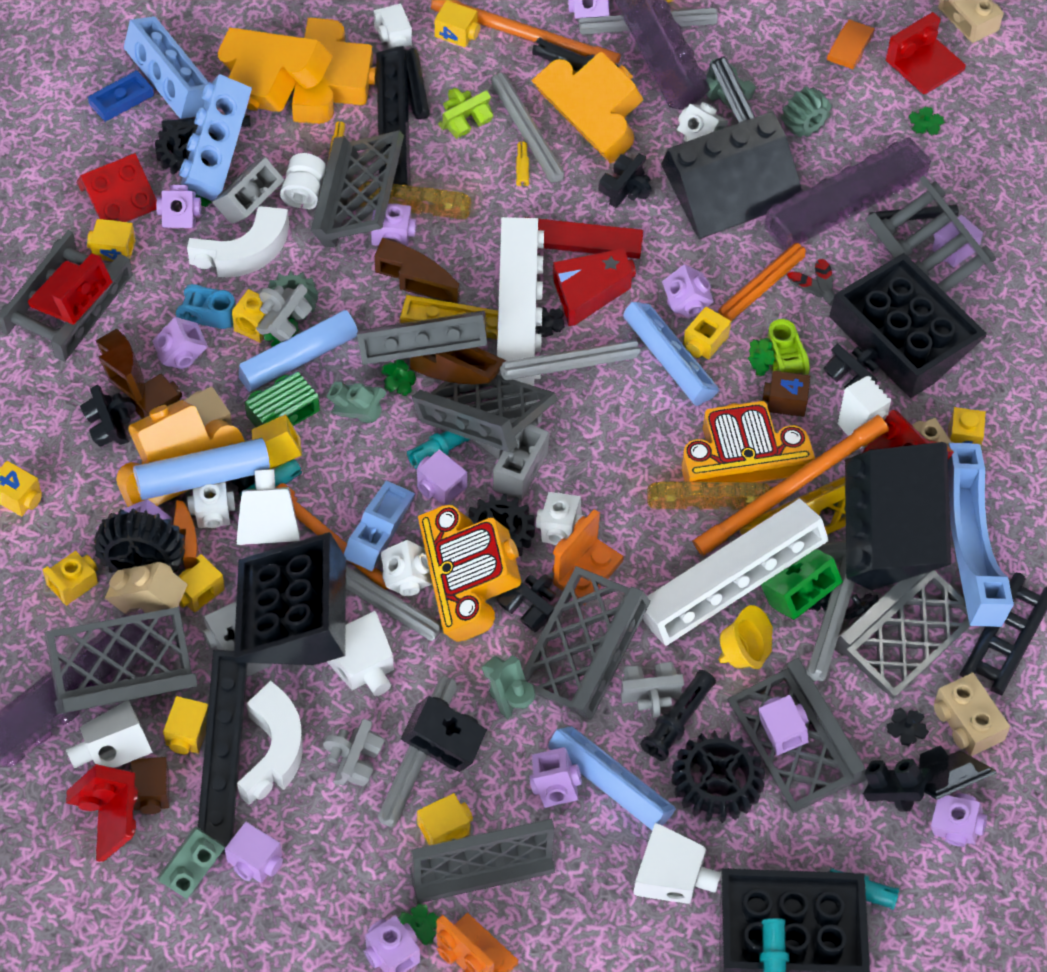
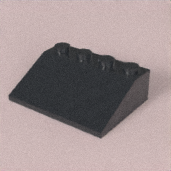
[661,111,805,239]
[829,253,987,398]
[845,442,951,591]
[234,532,346,665]
[719,868,870,972]

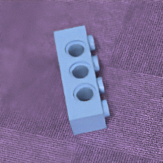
[123,16,208,119]
[179,74,252,201]

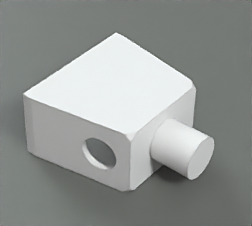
[237,469,300,545]
[327,611,394,696]
[66,700,153,768]
[633,823,721,904]

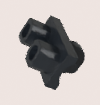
[598,153,652,208]
[824,343,881,389]
[80,384,136,446]
[497,574,556,633]
[863,759,933,812]

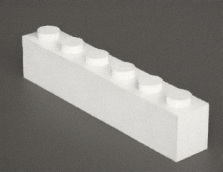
[496,217,544,387]
[643,498,829,646]

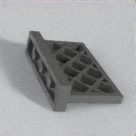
[311,130,404,247]
[357,310,488,365]
[412,374,558,452]
[523,566,650,720]
[835,570,970,699]
[44,607,198,715]
[727,657,866,813]
[410,819,555,904]

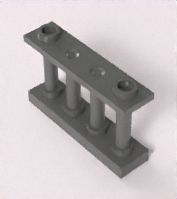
[865,175,998,293]
[0,230,133,362]

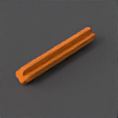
[718,243,806,321]

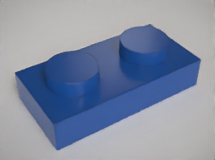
[88,70,154,122]

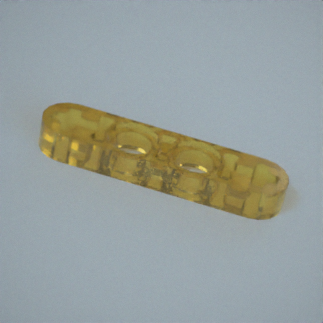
[355,181,472,219]
[647,481,772,510]

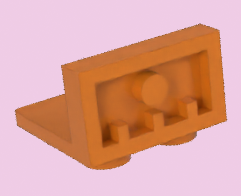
[552,509,624,606]
[437,912,519,972]

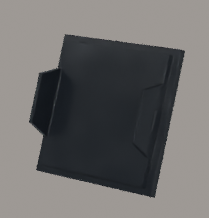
[919,745,997,800]

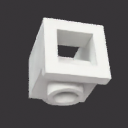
[374,4,412,49]

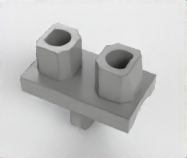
[256,284,312,342]
[620,662,684,718]
[323,718,385,786]

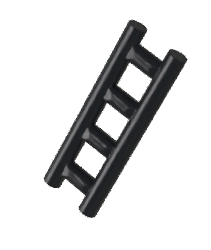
[960,573,1047,696]

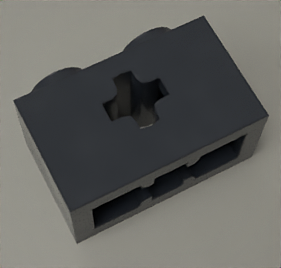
[400,696,487,772]

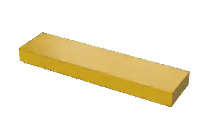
[400,295,498,340]

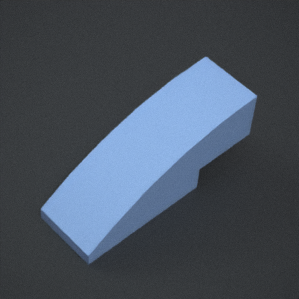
[344,480,415,571]

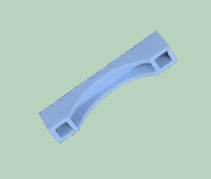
[948,443,1014,627]

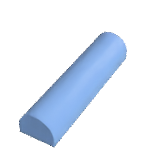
[623,302,720,406]
[239,310,358,392]
[133,438,270,500]
[548,726,676,830]

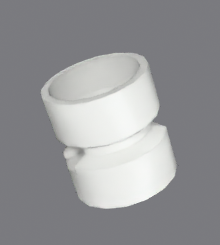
[280,153,327,209]

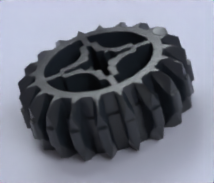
[94,508,185,573]
[671,730,765,823]

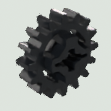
[155,119,218,175]
[468,494,535,557]

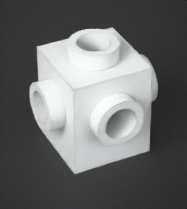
[677,102,729,141]
[187,482,235,528]
[536,492,584,545]
[381,540,432,596]

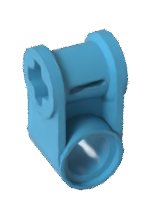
[175,284,236,329]

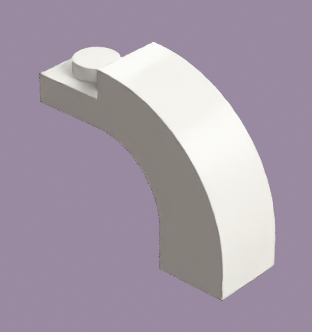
[187,206,289,277]
[237,681,303,805]

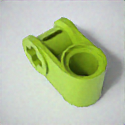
[767,319,810,375]

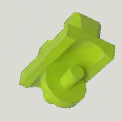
[438,87,494,139]

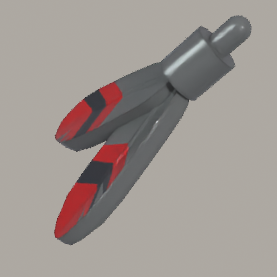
[787,259,835,306]

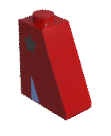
[553,248,636,326]

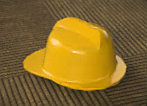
[718,605,773,669]

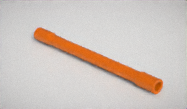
[431,0,621,64]
[692,415,889,557]

